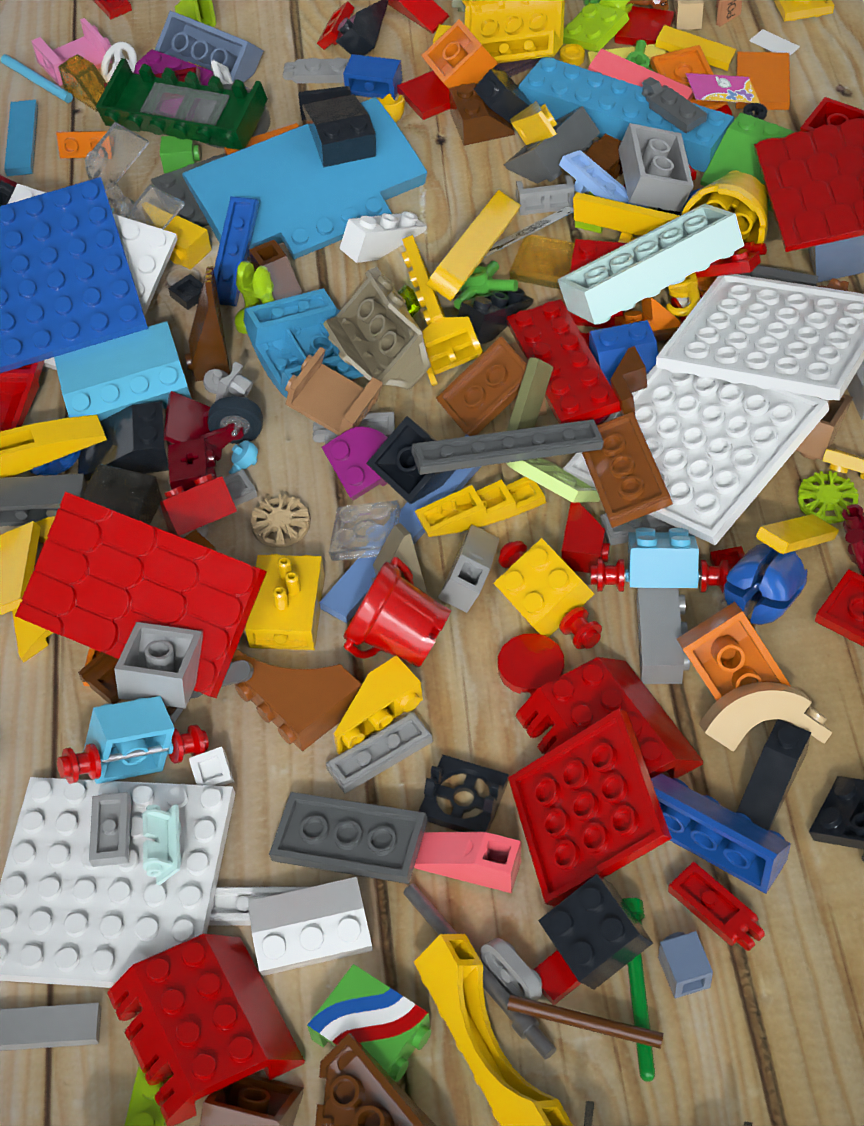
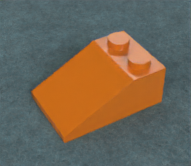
[677,602,791,701]

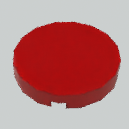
[498,633,564,695]

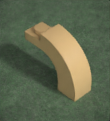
[699,682,833,752]

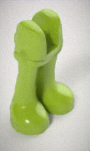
[235,261,275,334]

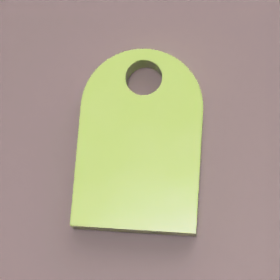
[506,458,600,503]

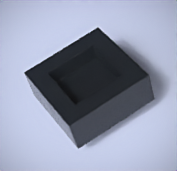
[168,274,203,310]

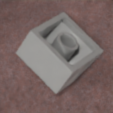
[114,622,203,709]

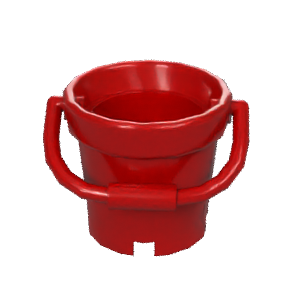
[343,557,452,667]

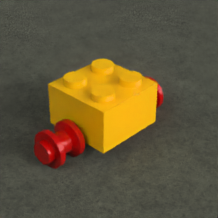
[493,538,602,649]

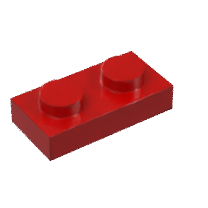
[317,1,355,50]

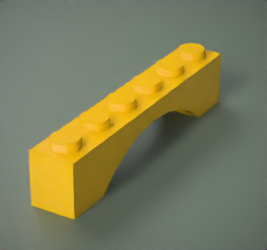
[413,934,573,1126]

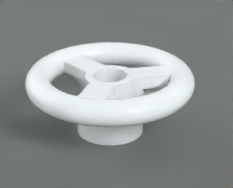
[100,42,137,86]

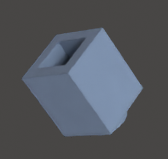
[658,931,713,999]

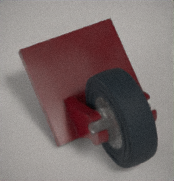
[163,391,263,461]

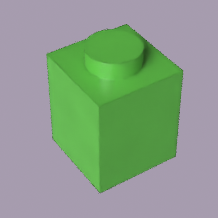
[160,136,201,173]

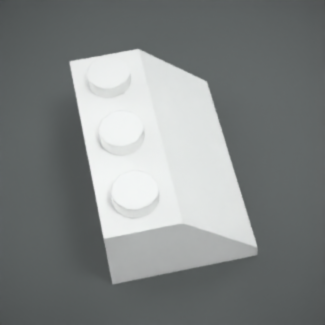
[248,877,373,976]

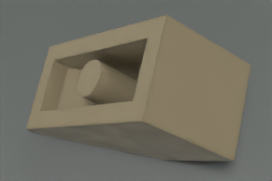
[372,523,427,592]

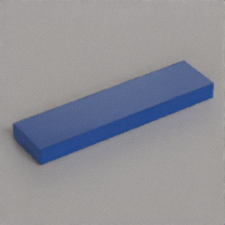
[214,196,259,307]

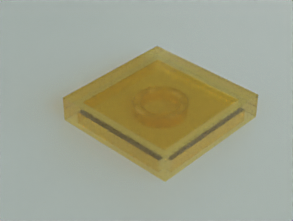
[509,234,575,290]

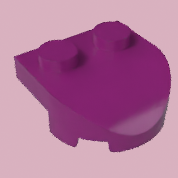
[321,427,388,501]

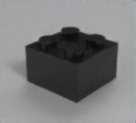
[538,874,653,990]

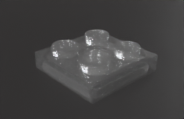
[329,500,401,561]

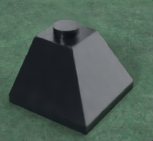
[366,416,456,504]

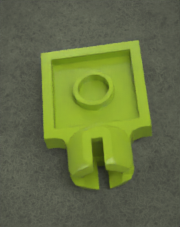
[563,0,633,52]

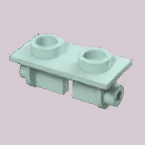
[142,804,182,885]

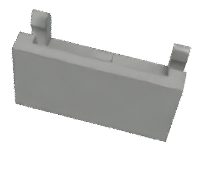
[516,175,575,216]

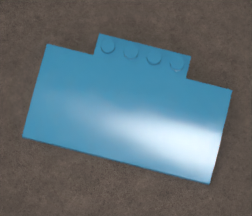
[182,97,427,260]

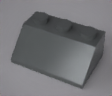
[504,106,600,184]

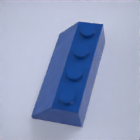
[651,773,791,894]

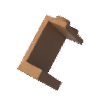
[285,347,383,436]

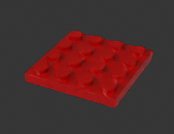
[508,708,672,907]

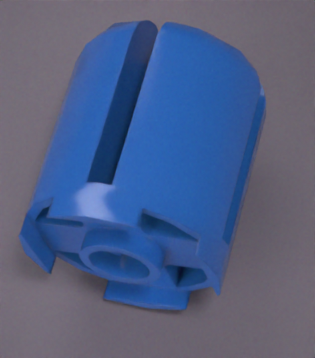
[723,543,808,625]

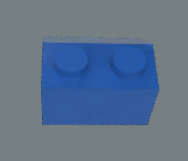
[589,320,659,386]

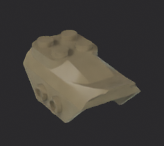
[323,267,431,390]

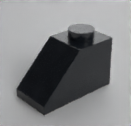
[474,69,532,124]

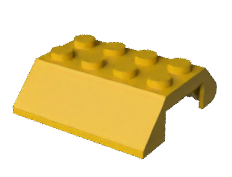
[462,0,565,63]

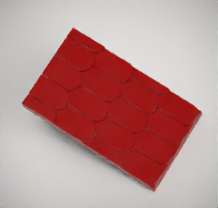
[754,118,864,283]
[15,491,267,698]

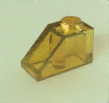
[58,54,106,112]

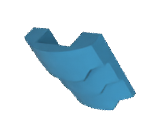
[244,288,363,399]

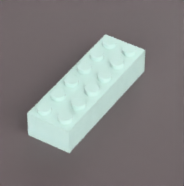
[558,204,744,324]

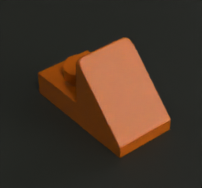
[615,297,681,331]

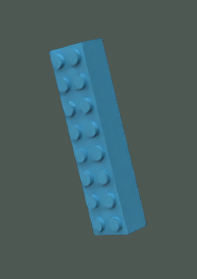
[518,57,734,173]

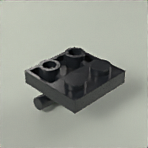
[809,776,864,862]

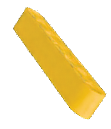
[426,190,521,301]

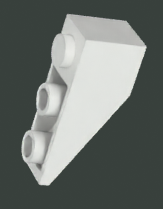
[339,211,427,263]

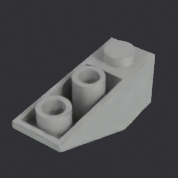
[438,524,500,613]

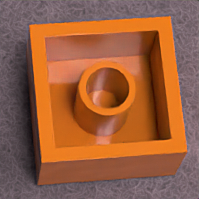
[421,19,498,88]

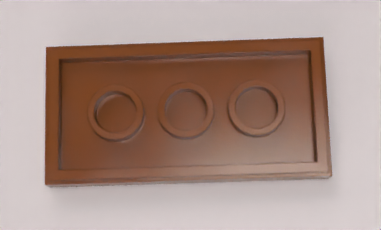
[582,412,673,528]

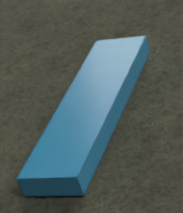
[4,99,38,176]

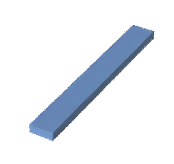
[319,434,481,623]

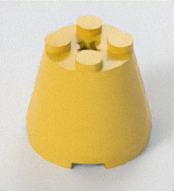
[682,170,768,244]

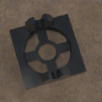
[418,754,509,833]

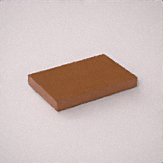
[436,336,527,436]

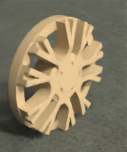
[251,494,310,547]

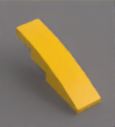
[415,477,546,537]

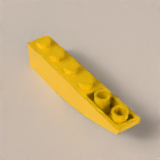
[0,415,107,478]

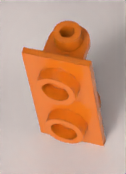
[56,131,114,158]

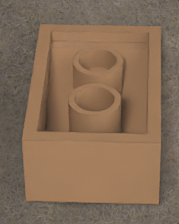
[795,394,853,460]

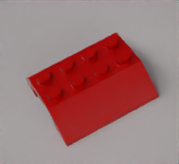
[516,657,703,778]
[107,933,305,1126]

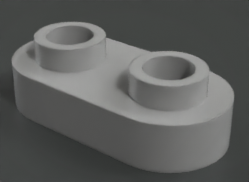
[480,938,542,1001]

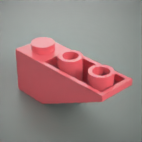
[414,832,521,893]

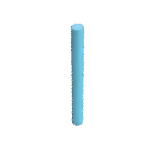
[1,54,73,103]

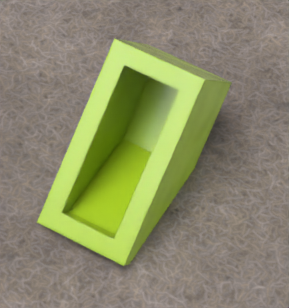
[175,0,216,27]

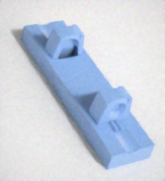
[559,150,650,209]

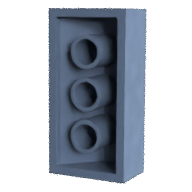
[155,10,263,82]

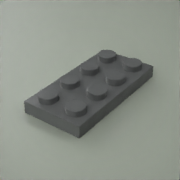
[269,792,428,884]

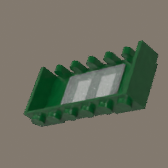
[95,58,268,150]

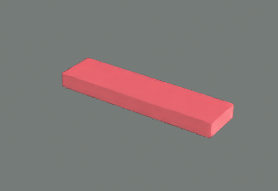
[588,49,694,101]

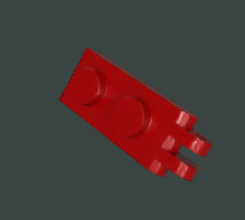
[668,861,765,951]

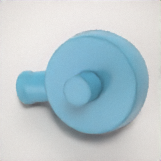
[229,440,258,474]

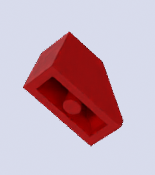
[561,502,610,573]

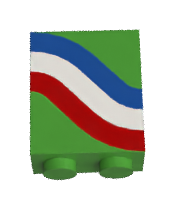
[307,964,432,1082]

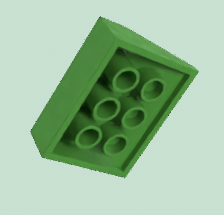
[700,112,795,212]

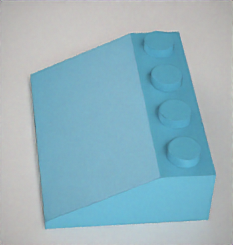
[54,321,192,421]

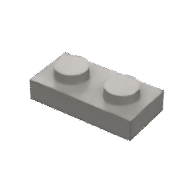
[89,792,131,867]

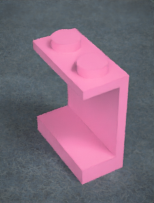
[31,18,112,86]

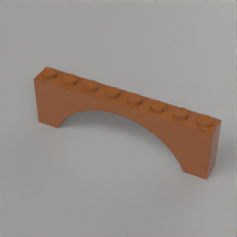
[184,529,362,752]

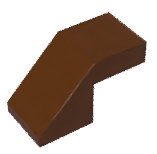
[611,346,648,417]

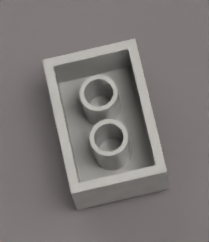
[618,123,694,212]

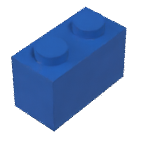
[343,54,403,100]

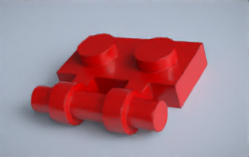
[695,241,767,278]

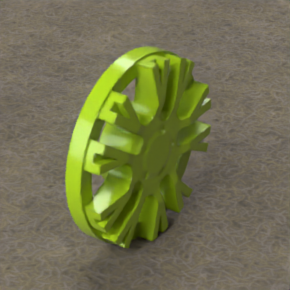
[797,471,859,524]

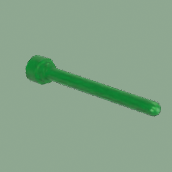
[623,898,655,1082]

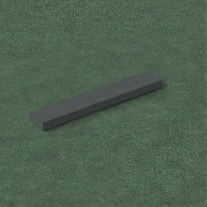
[411,419,604,475]

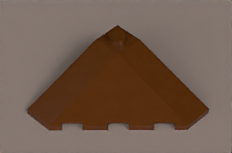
[185,266,230,382]
[315,1033,436,1126]

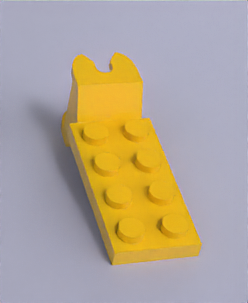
[401,235,483,386]

